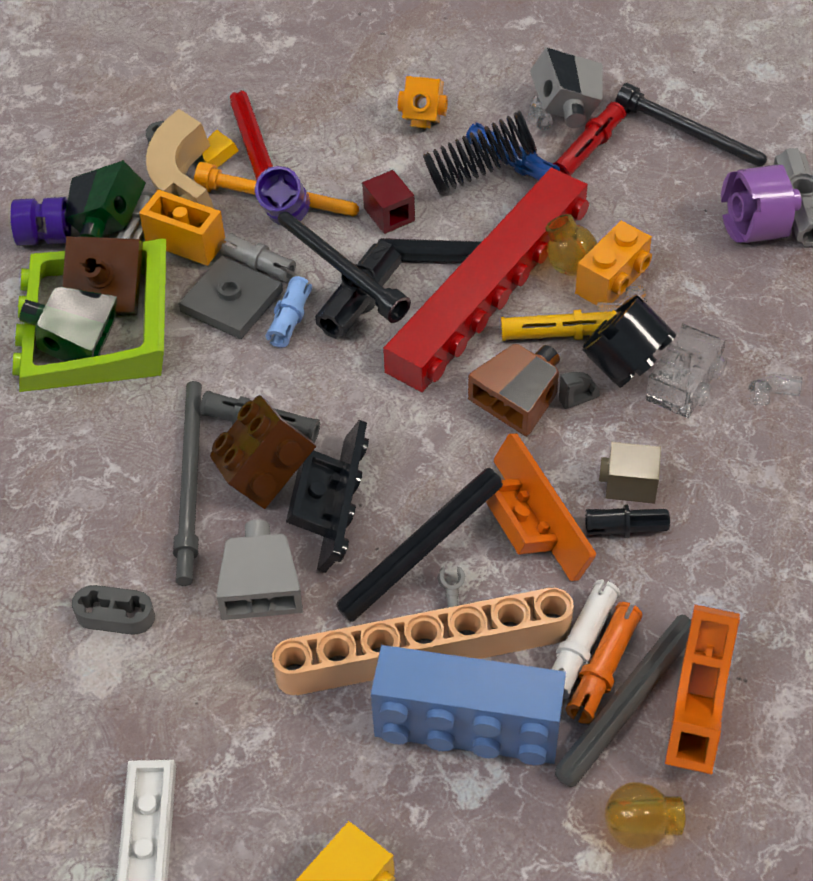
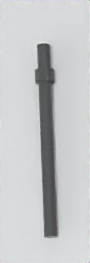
[173,381,202,586]

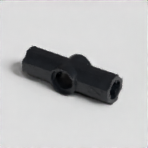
[315,240,401,339]

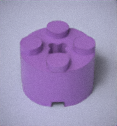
[721,164,801,243]

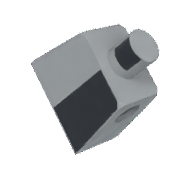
[530,47,603,128]

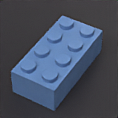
[371,645,566,765]

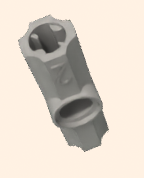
[774,148,813,247]

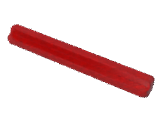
[230,90,273,180]

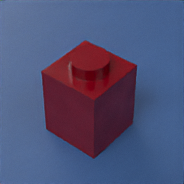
[362,170,415,234]

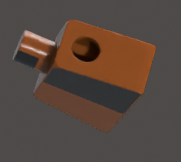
[468,344,560,437]

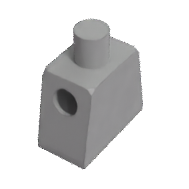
[217,519,303,620]

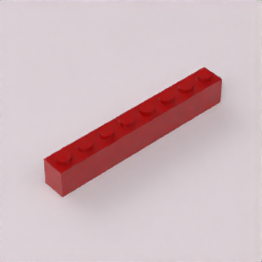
[383,167,589,393]

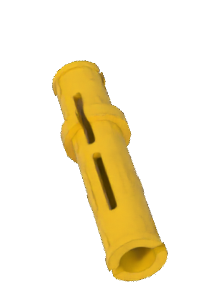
[501,309,616,341]

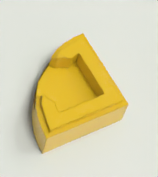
[202,130,239,168]

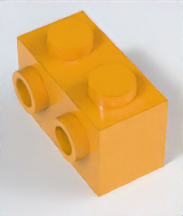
[139,189,226,266]
[575,220,652,311]

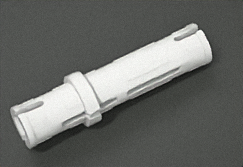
[552,580,620,699]

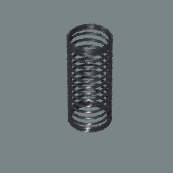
[423,111,537,195]

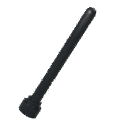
[615,83,767,166]
[278,211,411,323]

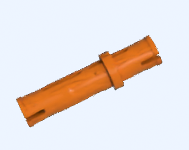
[565,602,643,724]

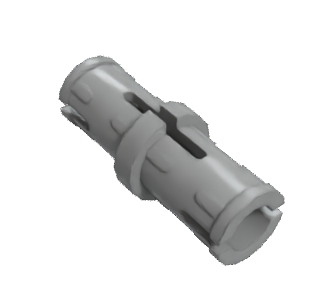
[221,233,296,283]

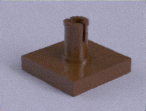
[62,236,143,315]

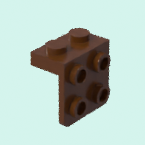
[210,395,316,509]

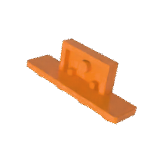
[486,433,596,581]

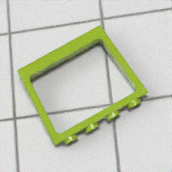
[12,238,166,392]

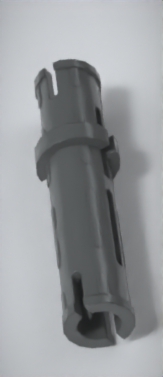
[200,391,320,443]

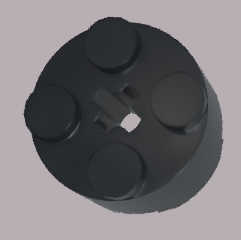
[582,295,677,388]

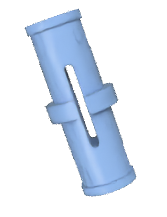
[265,276,312,348]

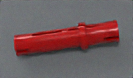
[553,102,626,176]

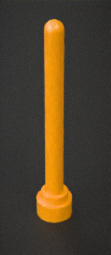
[194,162,359,216]

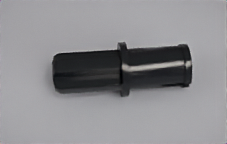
[585,504,670,538]

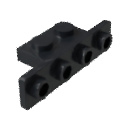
[286,420,369,573]

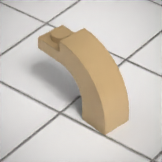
[146,109,215,209]

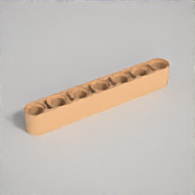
[272,588,574,695]

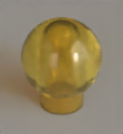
[545,214,597,276]
[605,782,685,850]

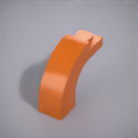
[665,604,740,775]

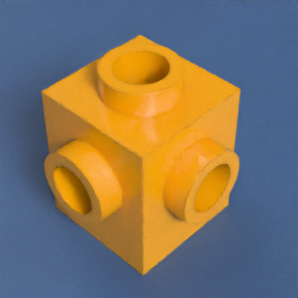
[397,76,448,129]

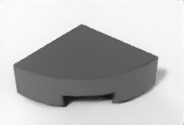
[559,372,600,409]

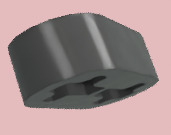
[72,585,155,635]

